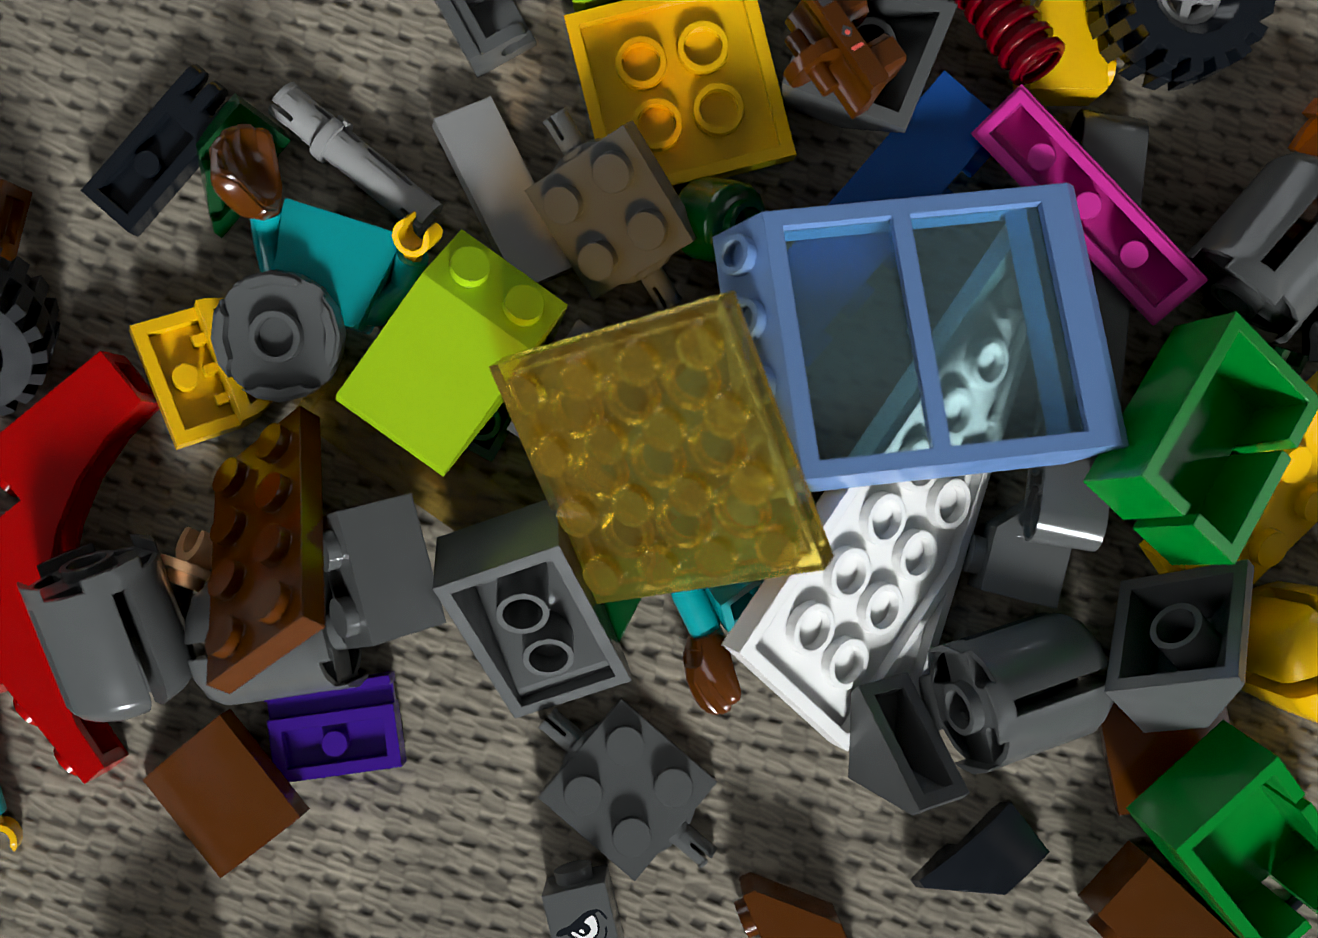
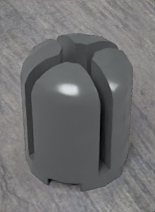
[1185,152,1318,345]
[16,534,197,722]
[184,572,369,705]
[919,612,1114,774]

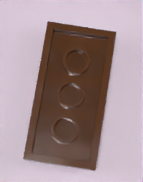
[205,406,325,694]

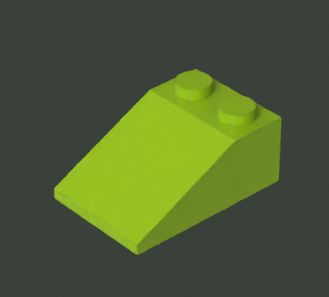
[336,229,568,477]

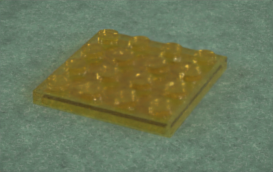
[489,291,834,604]

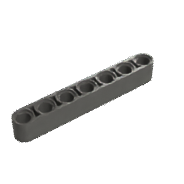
[1023,109,1149,552]

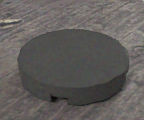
[211,270,347,402]

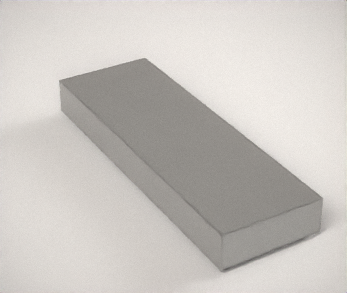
[432,96,573,285]

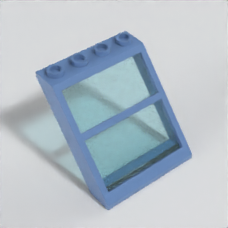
[713,183,1129,498]

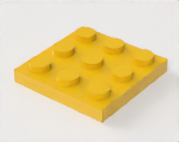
[564,0,796,190]

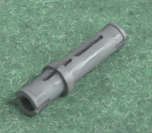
[268,82,443,236]

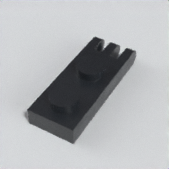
[80,64,228,237]

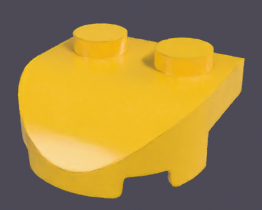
[129,298,273,450]

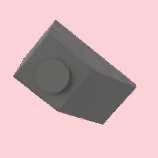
[962,499,1072,609]

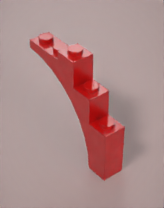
[0,351,160,784]

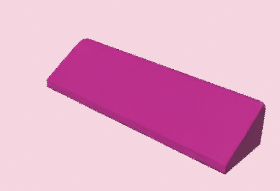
[971,84,1208,326]

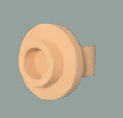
[160,527,213,593]

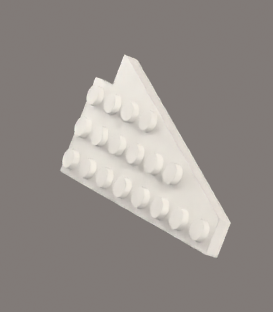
[722,226,1029,752]

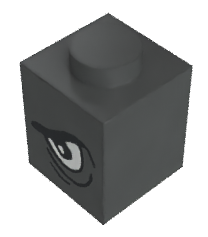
[542,860,624,938]

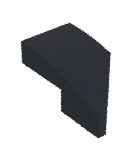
[910,802,1050,895]

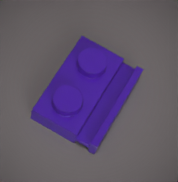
[264,671,407,782]

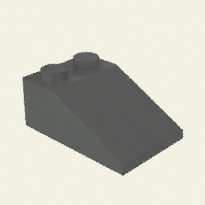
[433,496,632,719]

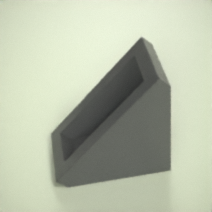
[848,672,970,816]

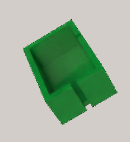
[1083,311,1318,565]
[1126,720,1318,938]

